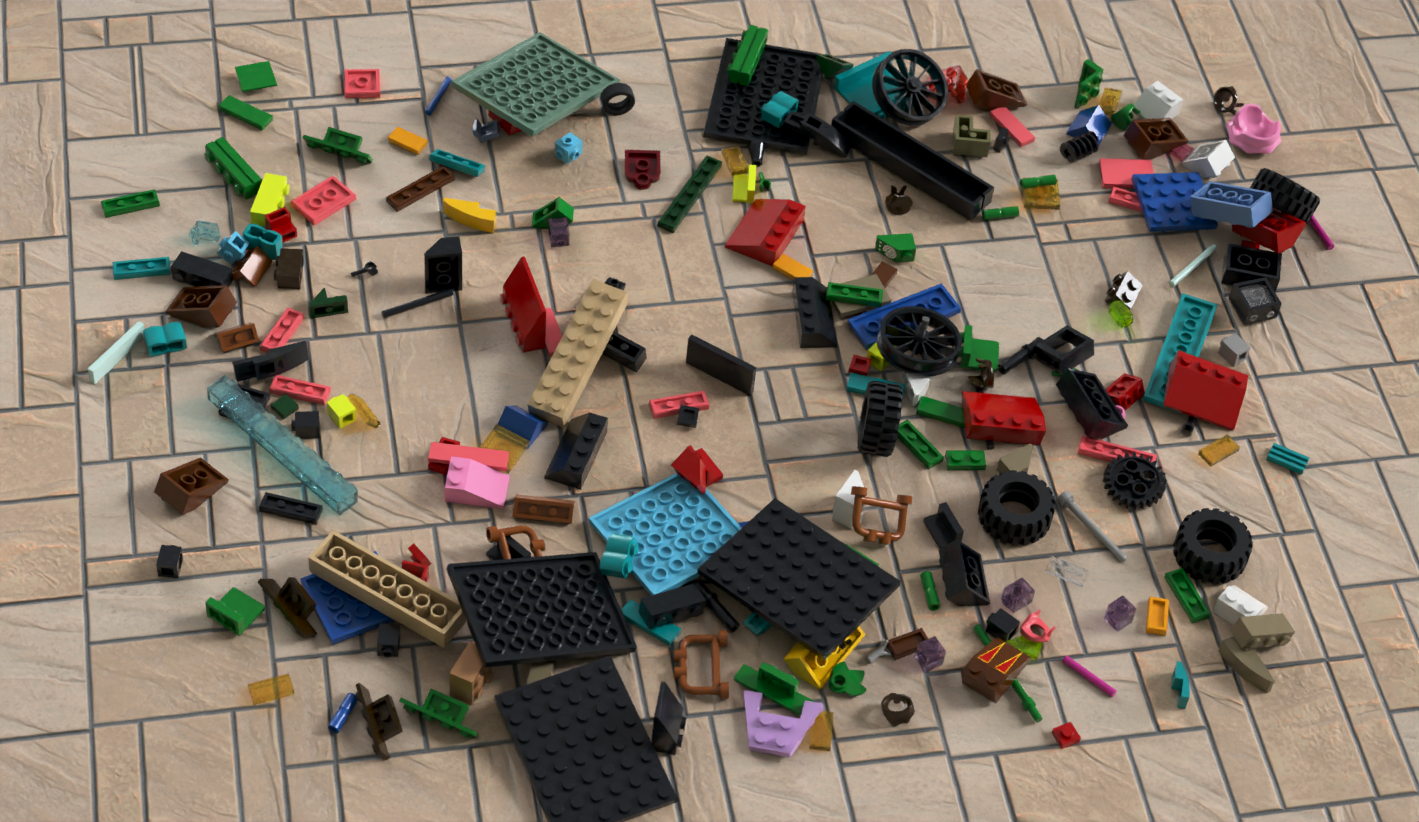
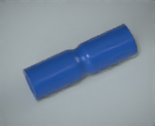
[327,693,358,733]

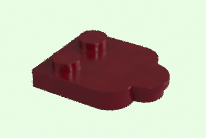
[625,150,661,190]

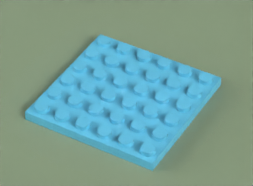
[589,473,742,596]

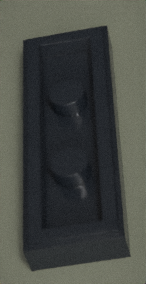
[259,492,323,525]

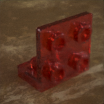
[926,65,968,104]

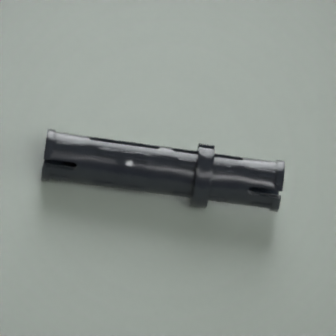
[998,337,1043,375]
[696,581,740,633]

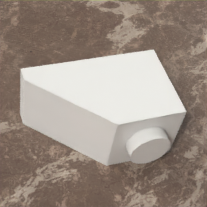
[901,371,932,407]

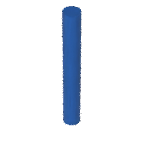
[425,76,452,116]

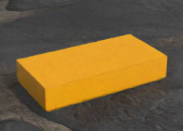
[388,127,428,155]
[773,253,813,280]
[1146,596,1169,636]

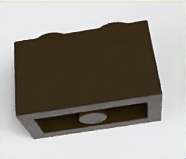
[274,248,304,289]

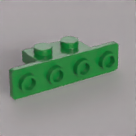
[303,127,373,164]
[734,662,815,716]
[399,688,479,739]

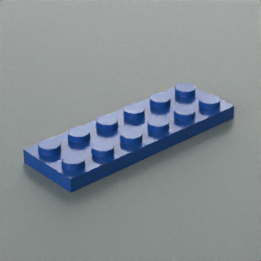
[847,283,961,350]

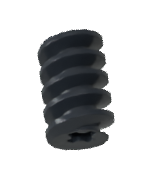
[1060,131,1099,163]

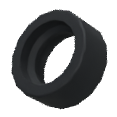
[600,83,635,116]

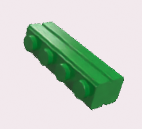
[727,25,768,86]
[204,137,262,200]

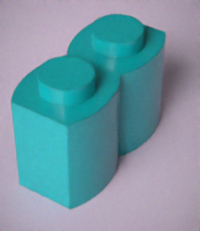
[761,91,799,128]
[243,224,283,260]
[143,322,187,356]
[599,533,639,579]

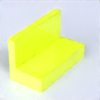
[732,165,756,203]

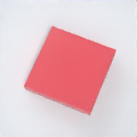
[344,69,380,98]

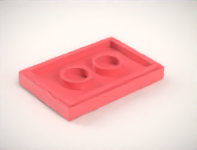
[1099,158,1154,189]
[291,175,356,226]

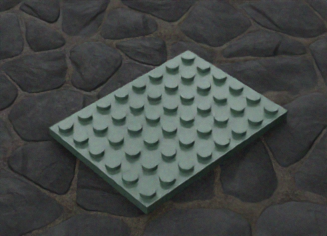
[451,32,620,137]

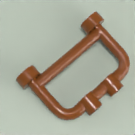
[851,486,913,545]
[486,525,545,559]
[674,630,729,699]

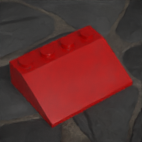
[725,199,806,267]
[500,256,546,353]
[1163,351,1248,431]
[961,391,1046,445]

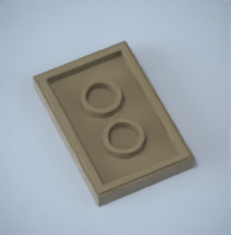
[826,274,892,318]

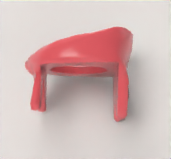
[1020,609,1056,643]

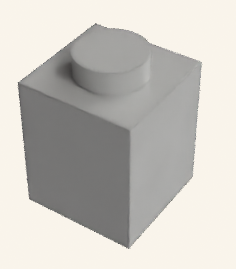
[1218,333,1251,367]

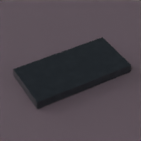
[686,334,757,396]

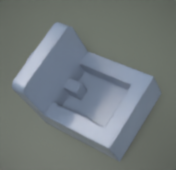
[472,119,500,143]

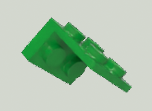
[205,587,265,636]

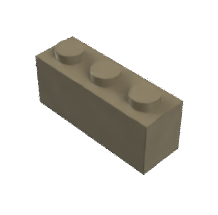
[1230,613,1295,649]

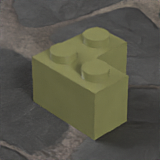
[953,115,991,157]

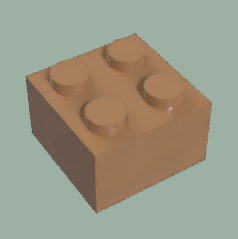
[450,642,493,705]

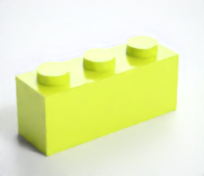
[250,173,290,227]

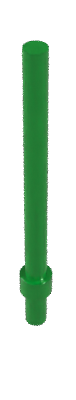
[973,624,1043,723]

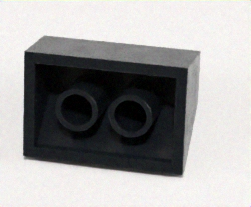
[424,236,462,294]
[939,539,990,606]

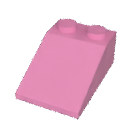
[445,456,510,509]

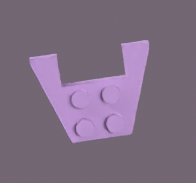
[744,690,824,757]

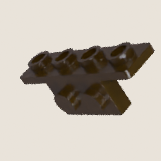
[258,577,317,637]
[356,683,403,760]

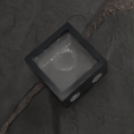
[1229,277,1282,325]

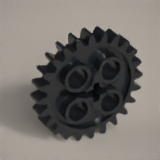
[1103,452,1167,510]

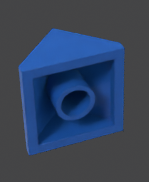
[1067,105,1111,147]
[495,405,548,450]

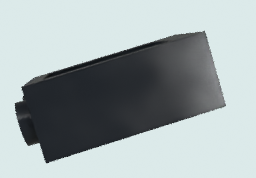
[1035,325,1094,375]

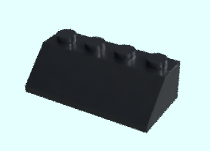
[792,277,837,348]
[1056,368,1128,439]
[544,412,608,490]

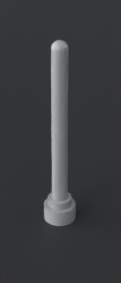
[1056,491,1126,562]

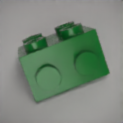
[1074,59,1104,109]
[958,325,999,372]

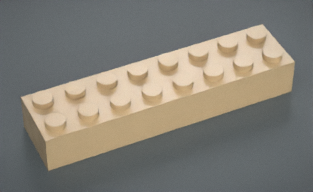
[527,279,628,428]
[308,530,466,648]

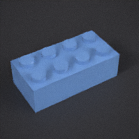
[1190,181,1273,228]

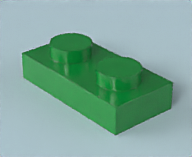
[945,450,986,470]

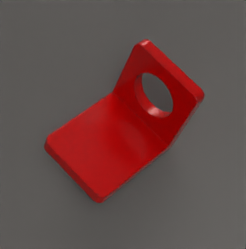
[401,560,429,582]

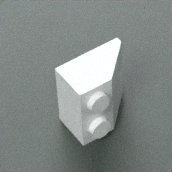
[1134,81,1183,119]
[1182,140,1235,178]
[832,470,866,530]
[1213,585,1268,625]

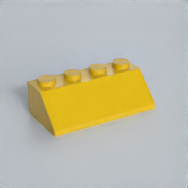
[784,626,865,689]

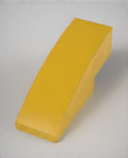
[443,198,496,233]

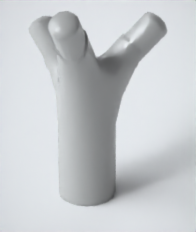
[865,639,891,664]

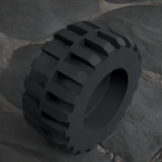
[1250,168,1320,224]
[857,381,903,457]
[978,470,1056,546]
[1173,508,1253,584]

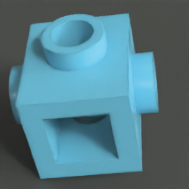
[555,132,583,164]
[217,231,250,265]

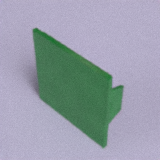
[235,61,277,92]

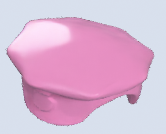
[1226,104,1281,154]

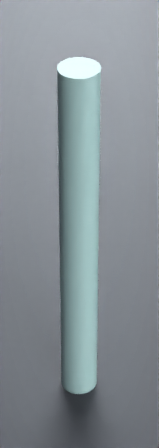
[1169,244,1217,287]

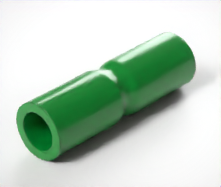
[1020,174,1057,189]
[982,206,1019,220]
[920,571,940,611]

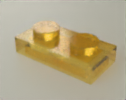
[1099,87,1122,116]

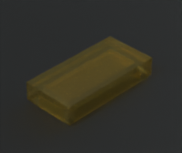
[722,146,749,176]
[347,393,381,429]
[1198,434,1240,467]
[248,673,295,705]
[809,711,834,751]

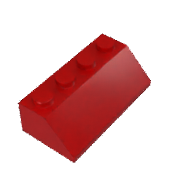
[1232,208,1306,253]

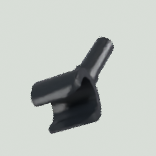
[351,261,378,277]
[1181,416,1194,436]

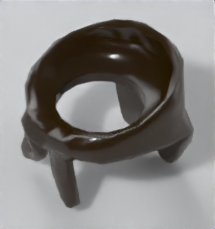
[1213,86,1244,115]
[885,185,913,215]
[968,358,994,389]
[881,693,915,727]

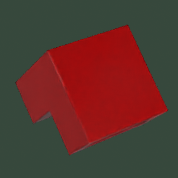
[265,207,297,243]

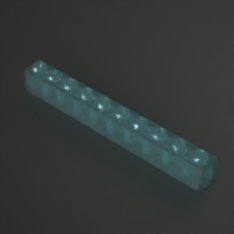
[207,375,358,515]

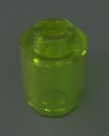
[1108,301,1134,328]

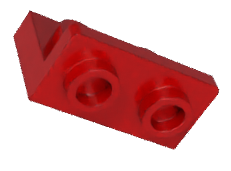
[1105,373,1145,411]

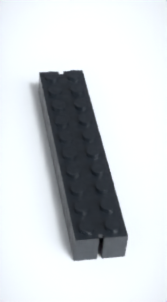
[831,101,995,221]

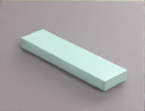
[88,321,145,384]

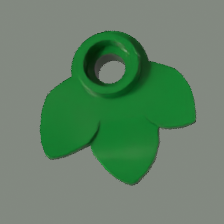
[828,662,867,696]

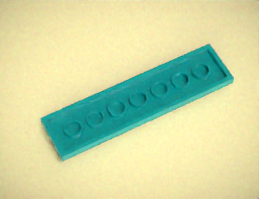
[1143,293,1218,413]

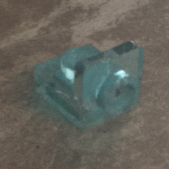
[189,220,221,246]

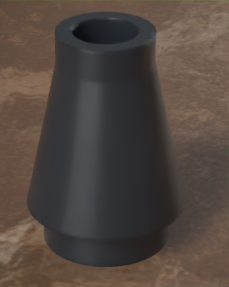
[748,139,766,167]

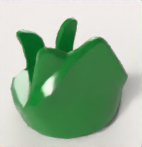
[1110,104,1141,131]

